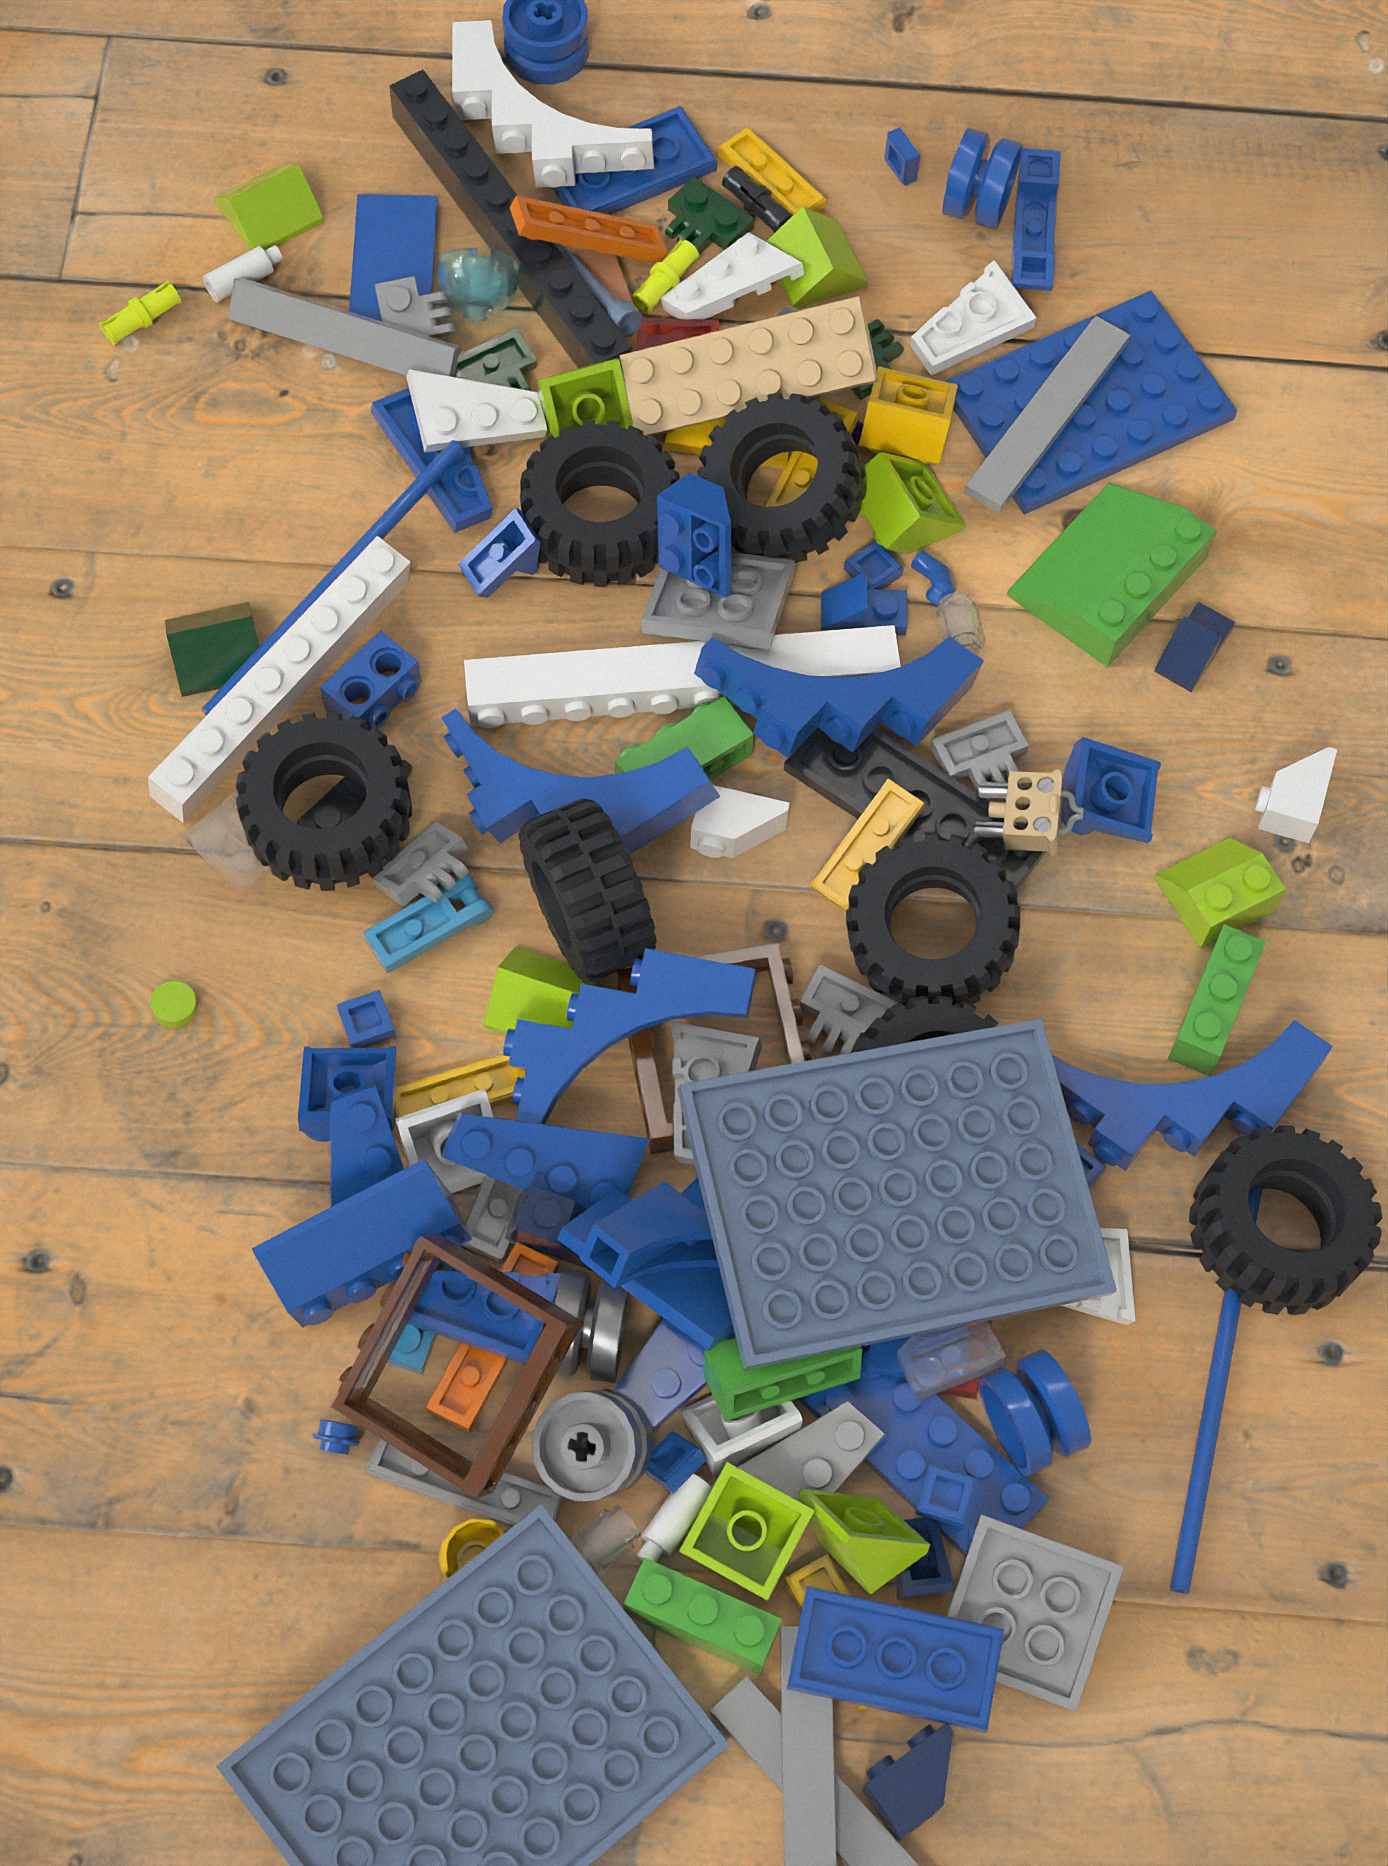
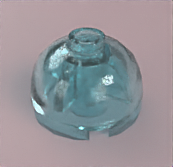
[437,248,519,322]

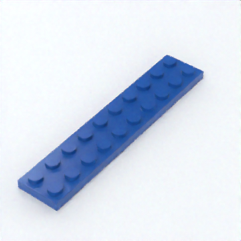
[680,1177,1049,1557]

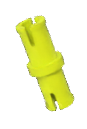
[631,239,699,314]
[99,280,182,346]

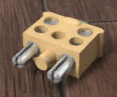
[974,769,1084,856]

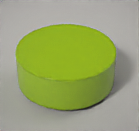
[150,981,197,1028]

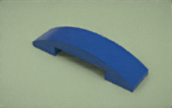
[1011,148,1061,291]

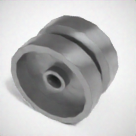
[553,1269,630,1383]
[531,1389,654,1502]

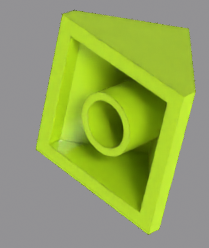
[215,163,324,251]
[766,207,868,308]
[538,358,634,438]
[483,946,599,1035]
[798,1488,930,1594]

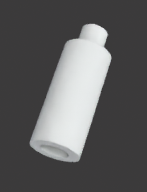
[202,245,283,302]
[637,1474,713,1562]

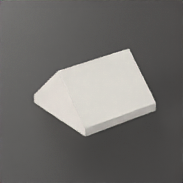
[395,1089,493,1193]
[680,1395,803,1478]

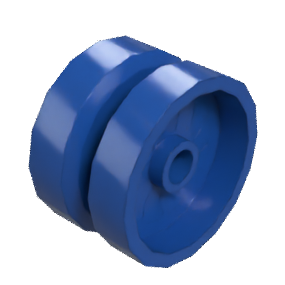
[502,0,588,85]
[942,128,1023,230]
[978,1349,1091,1477]

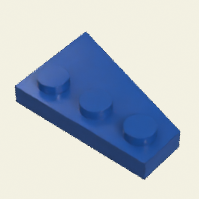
[329,1083,404,1207]
[407,1271,561,1365]

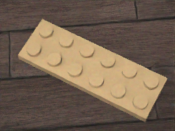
[619,296,879,438]

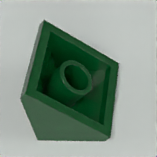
[165,602,259,697]

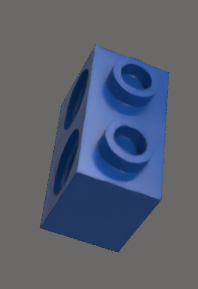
[320,631,421,732]

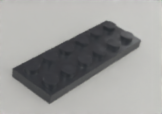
[784,728,1047,891]

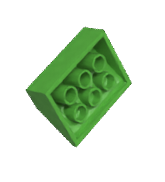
[1007,483,1217,668]

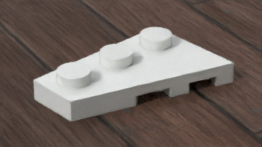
[661,232,805,326]
[910,260,1036,375]
[406,369,547,452]

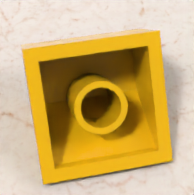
[859,366,958,464]

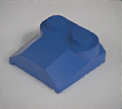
[1062,737,1161,843]
[298,1046,397,1142]

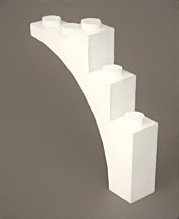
[452,20,654,188]

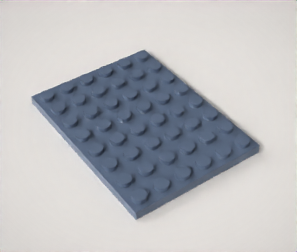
[677,1018,1117,1370]
[216,1504,730,1866]

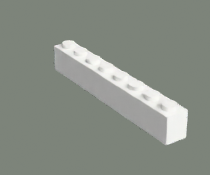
[148,536,411,823]

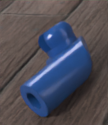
[911,550,956,607]

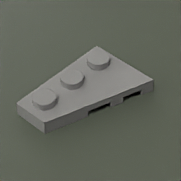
[672,1021,762,1166]
[716,1401,886,1529]

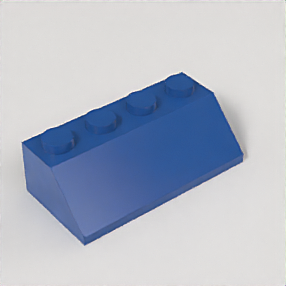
[252,1159,472,1328]

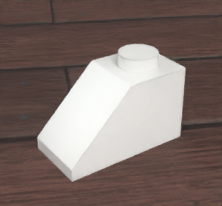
[1255,747,1337,843]
[690,785,790,858]

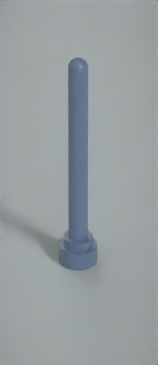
[553,242,643,338]

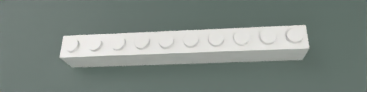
[464,625,901,728]

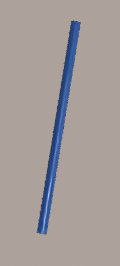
[201,440,464,716]
[1170,1188,1262,1594]

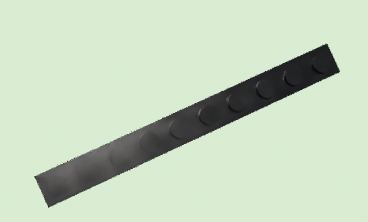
[389,69,632,378]

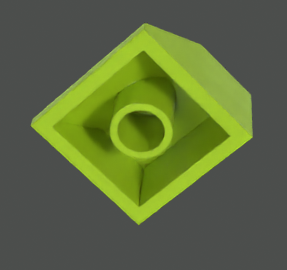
[856,452,966,554]
[1154,837,1287,949]
[680,1462,815,1600]

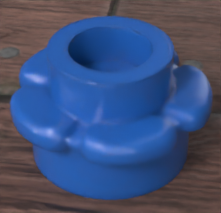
[312,1419,360,1455]

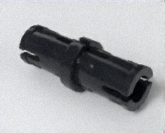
[722,166,793,233]

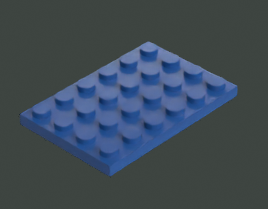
[944,291,1237,515]

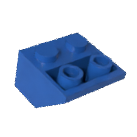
[657,472,731,598]

